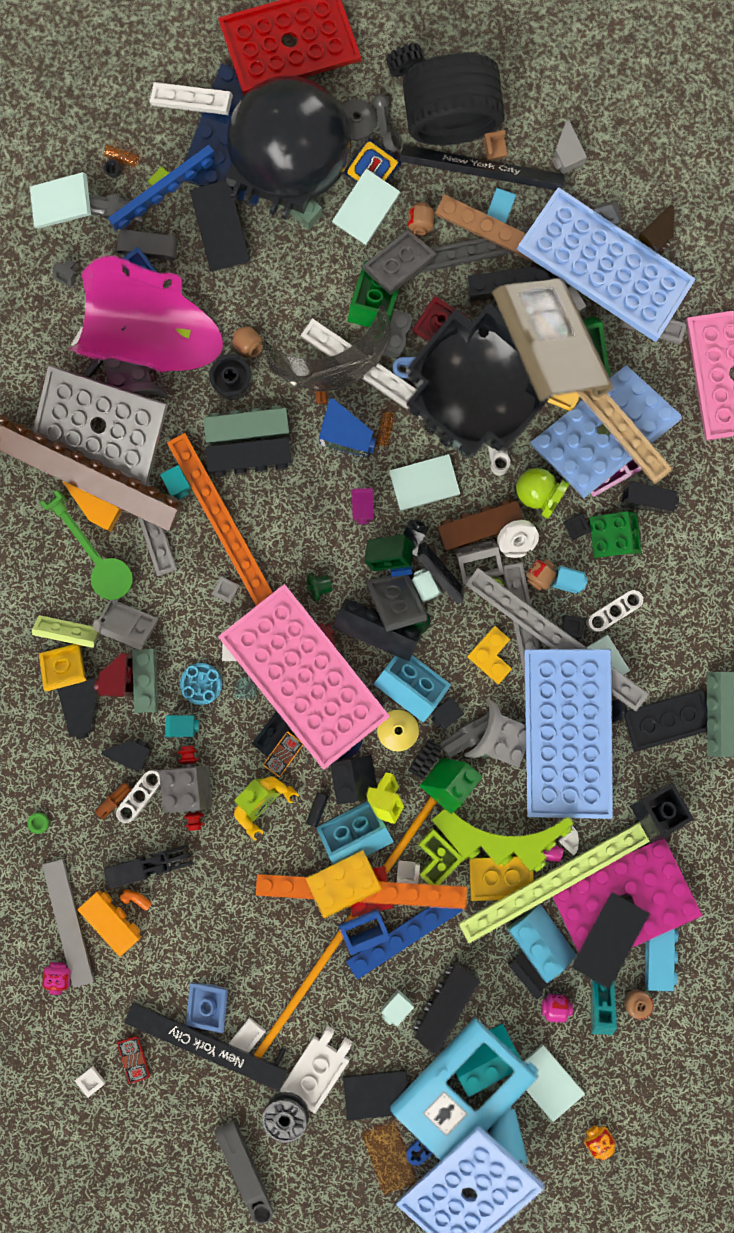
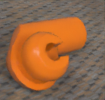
[120,889,152,911]

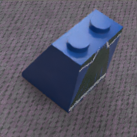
[319,398,376,458]

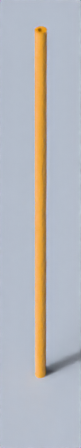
[254,797,437,1058]

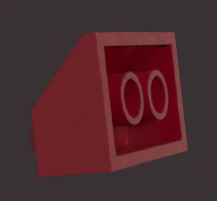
[95,653,134,697]

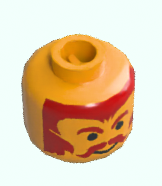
[584,1125,616,1160]

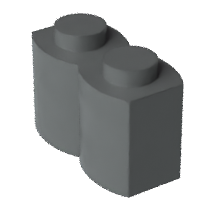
[384,310,412,359]

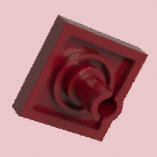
[412,296,469,342]

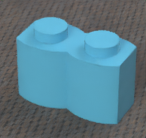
[551,566,588,594]

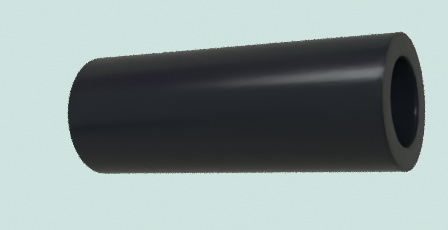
[306,791,329,827]

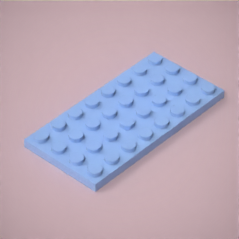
[516,187,695,342]
[525,649,613,819]

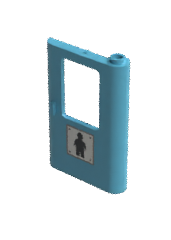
[390,1017,539,1160]

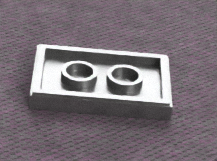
[363,229,437,295]

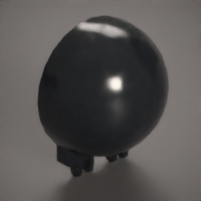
[226,76,351,220]

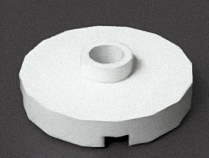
[497,520,539,558]

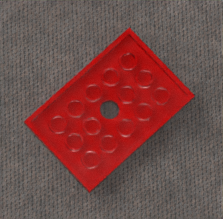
[218,0,361,95]

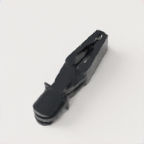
[104,844,194,889]

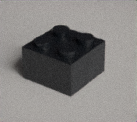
[630,782,694,843]

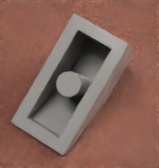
[552,121,587,174]

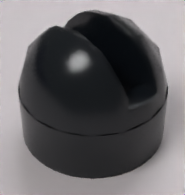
[104,159,122,178]

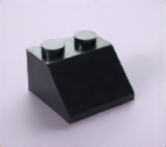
[330,755,377,805]

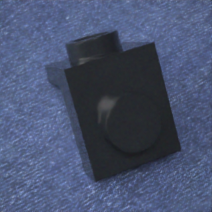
[403,520,429,556]

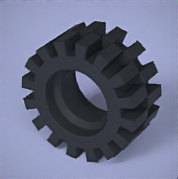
[386,43,425,78]
[408,739,442,780]

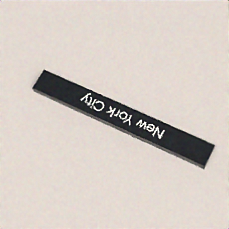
[400,145,564,190]
[124,1002,288,1091]

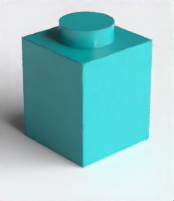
[160,465,192,500]

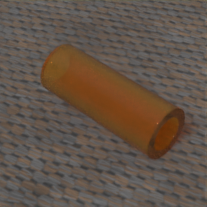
[104,145,139,168]
[376,412,395,447]

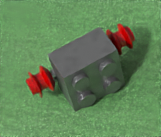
[159,745,212,831]

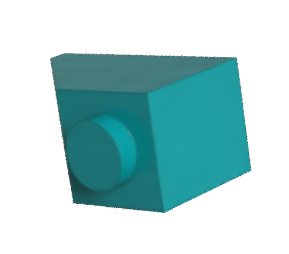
[165,715,200,737]

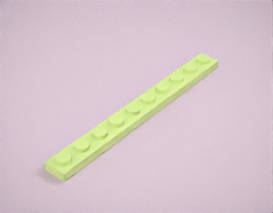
[458,822,650,943]

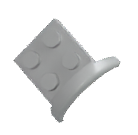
[93,598,158,650]
[464,699,526,768]

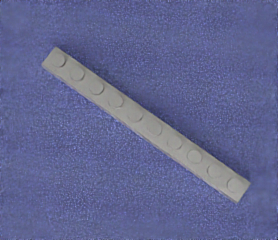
[466,568,649,711]

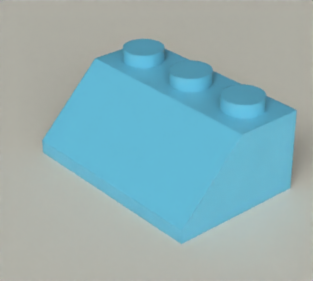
[373,655,451,722]
[316,801,394,865]
[506,904,577,983]

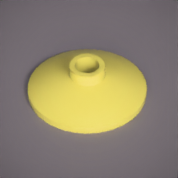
[377,710,419,751]

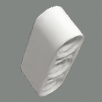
[586,590,643,632]
[116,769,160,823]

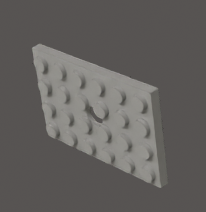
[33,365,168,485]

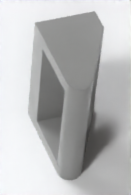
[454,539,504,585]

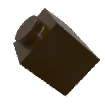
[638,205,674,254]

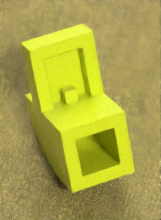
[367,773,404,824]

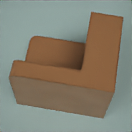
[483,130,508,161]

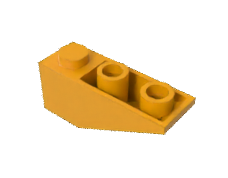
[63,481,123,532]

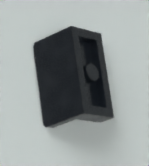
[508,951,553,1000]

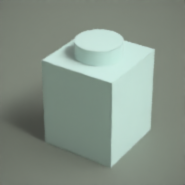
[381,989,414,1026]

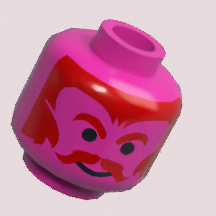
[42,962,71,995]
[541,993,573,1023]

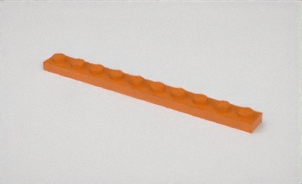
[167,433,273,606]
[256,874,467,909]

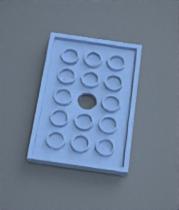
[530,365,682,498]
[396,1126,544,1233]

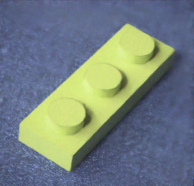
[32,615,99,648]

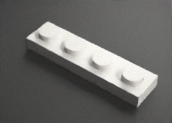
[149,82,233,115]

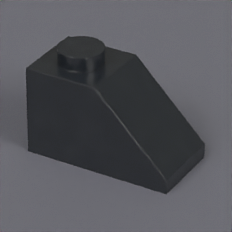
[101,738,152,772]

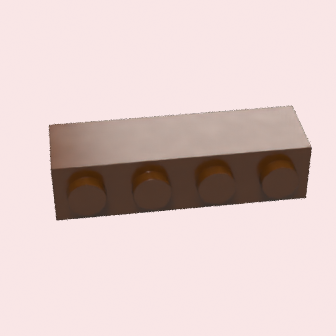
[437,499,524,552]

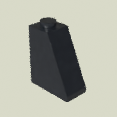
[621,481,679,514]
[57,678,100,740]

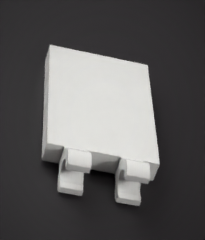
[280,1026,352,1114]

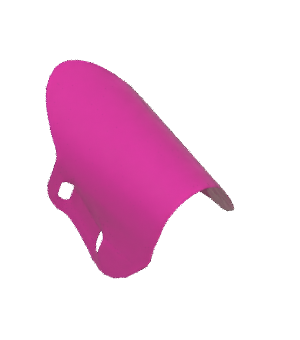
[68,256,223,372]

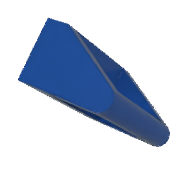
[338,909,390,956]

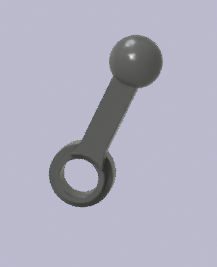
[373,94,402,152]

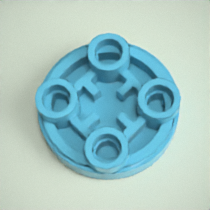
[180,663,222,705]

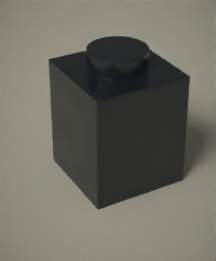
[431,697,464,730]

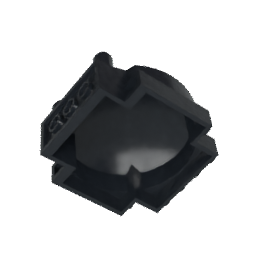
[406,303,552,459]

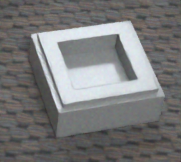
[212,576,240,604]

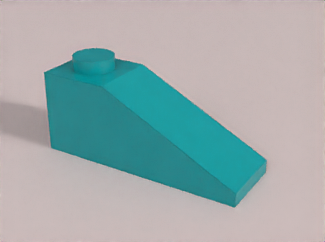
[591,980,617,1035]

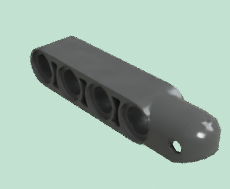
[215,1120,273,1225]

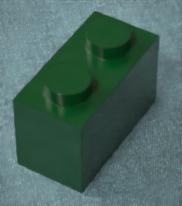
[364,534,414,571]

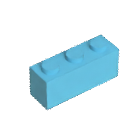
[645,929,678,991]

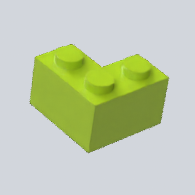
[418,827,464,885]

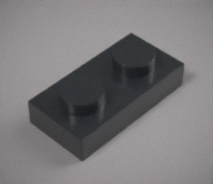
[252,711,290,757]

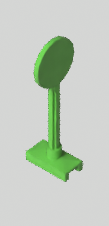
[40,490,133,600]

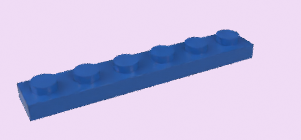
[108,145,215,231]
[346,907,463,980]

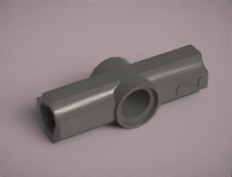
[89,194,146,223]
[440,711,490,758]

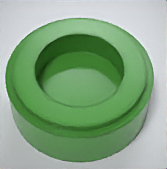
[27,812,50,834]

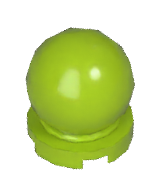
[516,467,569,519]

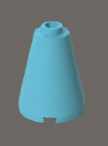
[489,1107,527,1164]

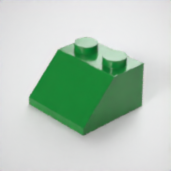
[419,758,483,814]

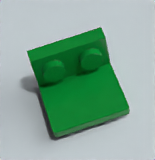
[590,511,642,558]

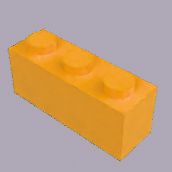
[78,890,142,957]

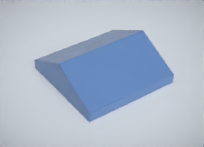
[186,983,228,1033]

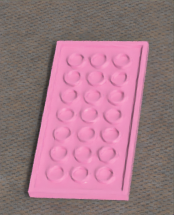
[218,584,390,770]

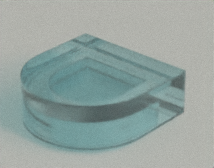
[234,678,256,699]

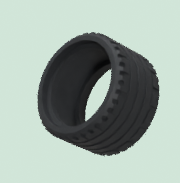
[402,52,505,145]

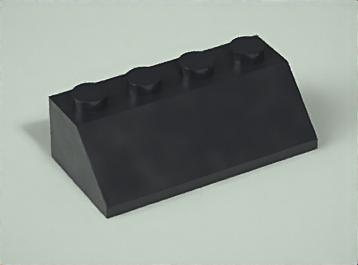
[412,960,480,1055]

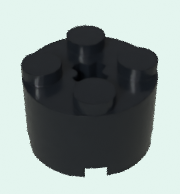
[209,354,253,400]

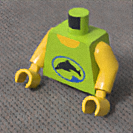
[234,776,299,840]

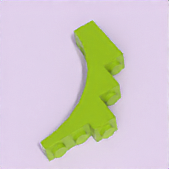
[432,809,574,872]

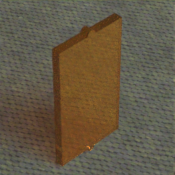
[362,1122,416,1195]

